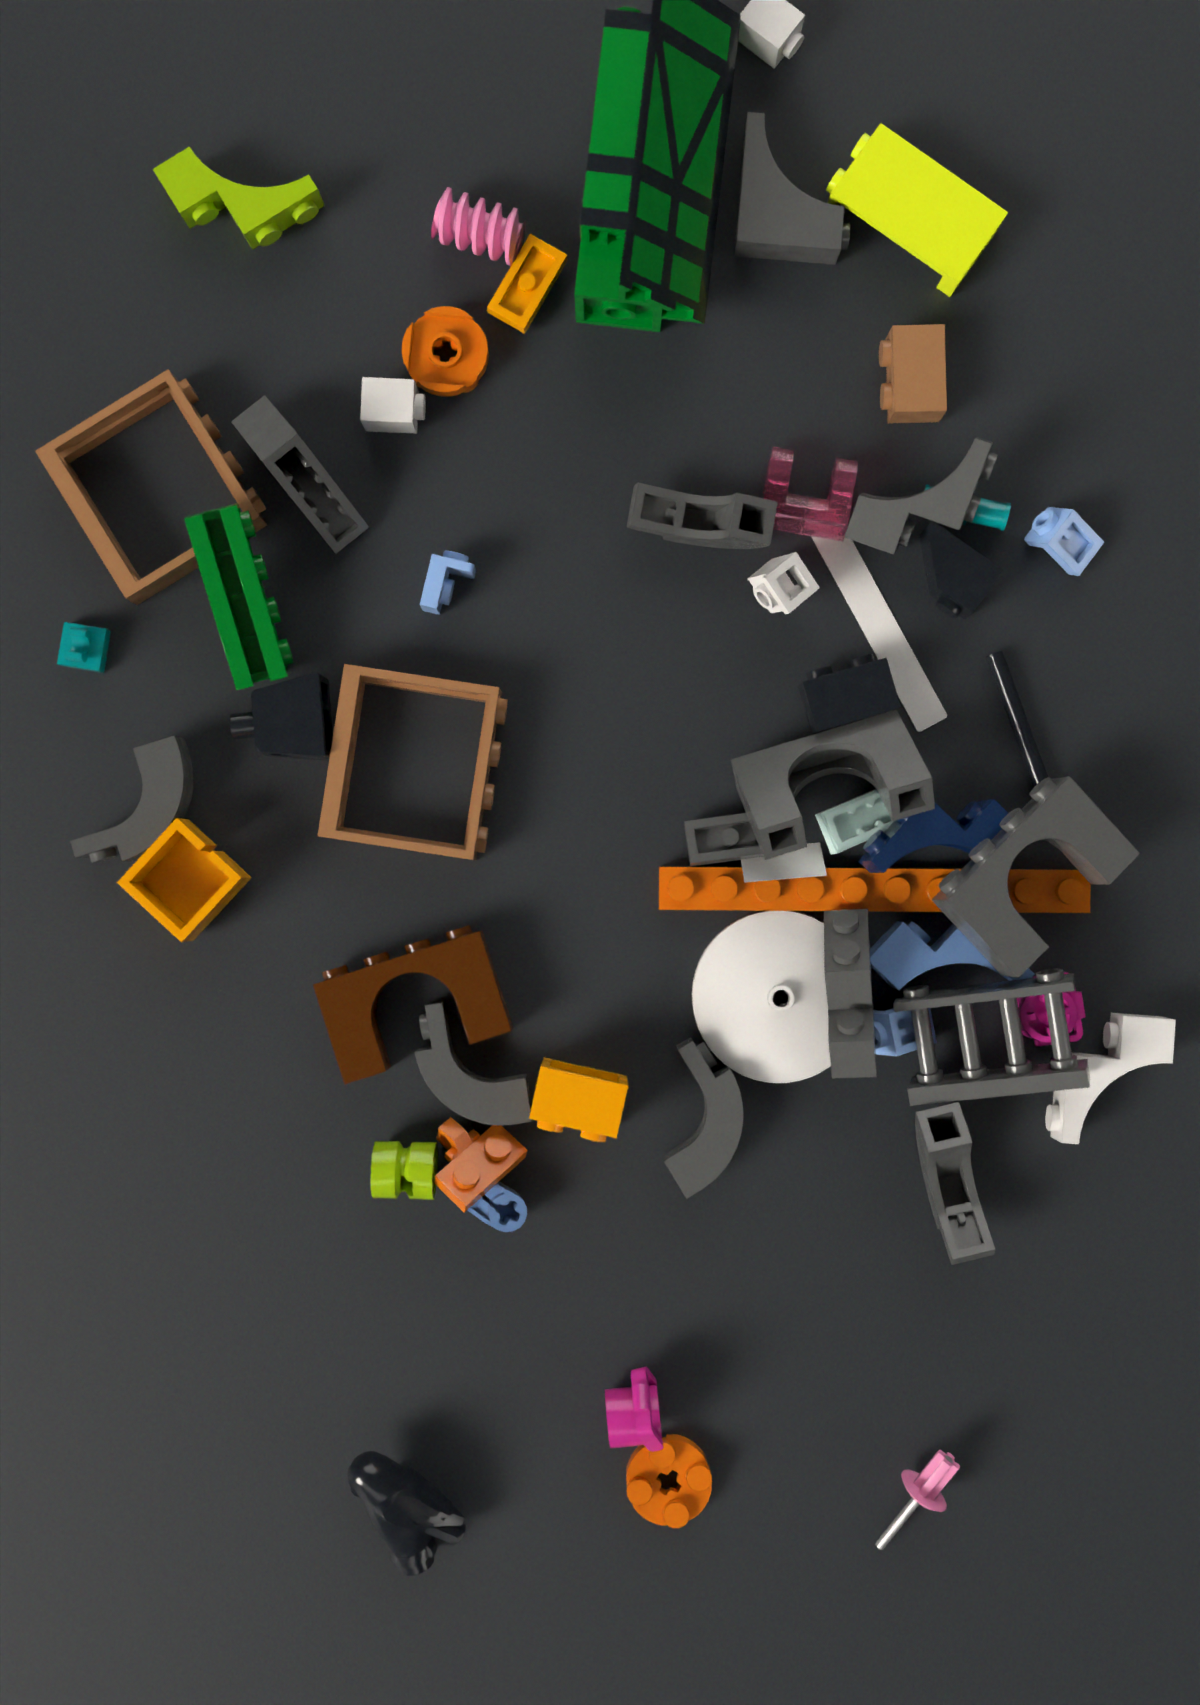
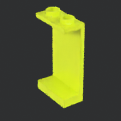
[826,123,1009,297]

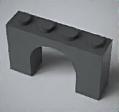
[731,710,935,860]
[932,776,1140,978]

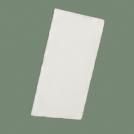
[741,842,827,882]

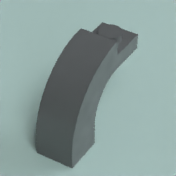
[70,735,194,864]
[415,1000,532,1126]
[662,1037,743,1199]
[915,1102,996,1265]

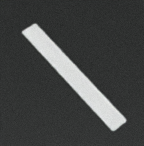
[801,501,947,732]

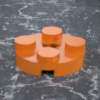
[402,306,489,397]
[626,1434,712,1528]

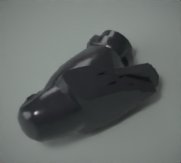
[347,1451,466,1576]

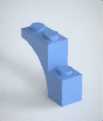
[870,921,1035,990]

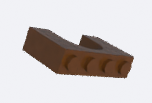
[313,925,514,1085]

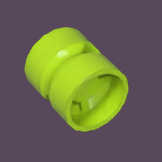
[371,1141,438,1200]

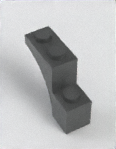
[844,437,998,555]
[824,909,877,1078]

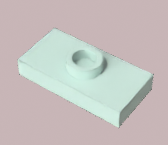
[815,789,894,855]

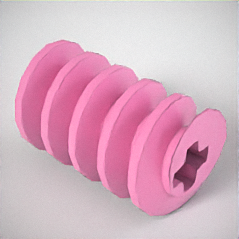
[431,187,526,266]

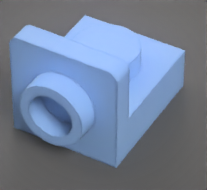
[1024,507,1104,576]
[420,550,476,615]
[873,1008,937,1056]

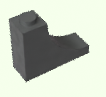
[734,112,851,265]
[231,395,369,553]

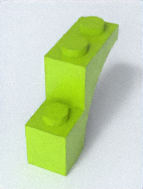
[153,147,325,250]

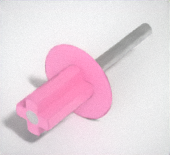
[875,1450,960,1550]

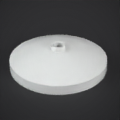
[692,911,831,1083]

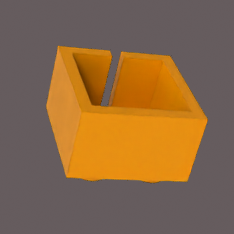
[117,818,252,943]
[529,1057,628,1142]

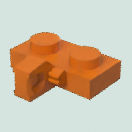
[434,1117,528,1213]

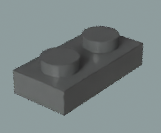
[684,813,763,867]

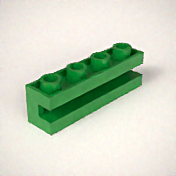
[184,503,294,690]

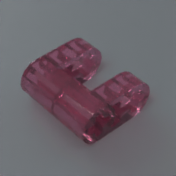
[762,447,858,542]

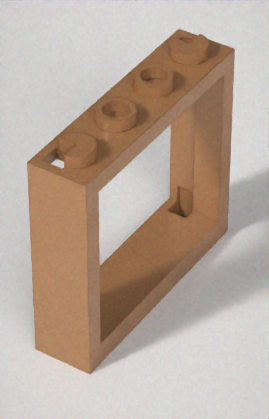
[35,369,267,605]
[318,664,508,860]

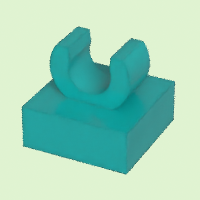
[57,622,111,673]

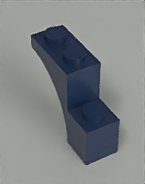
[858,799,1009,873]

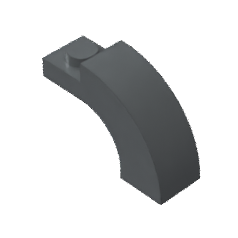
[626,482,778,549]

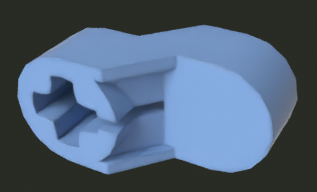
[467,1181,527,1232]

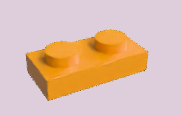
[487,234,568,334]

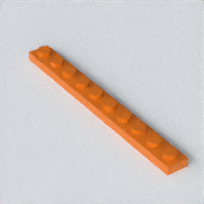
[659,867,1091,913]

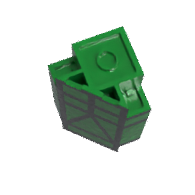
[574,0,741,332]

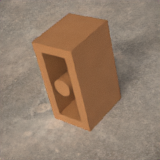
[879,324,947,423]

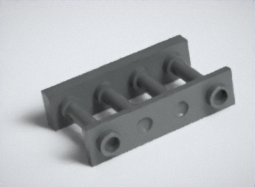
[893,968,1090,1106]

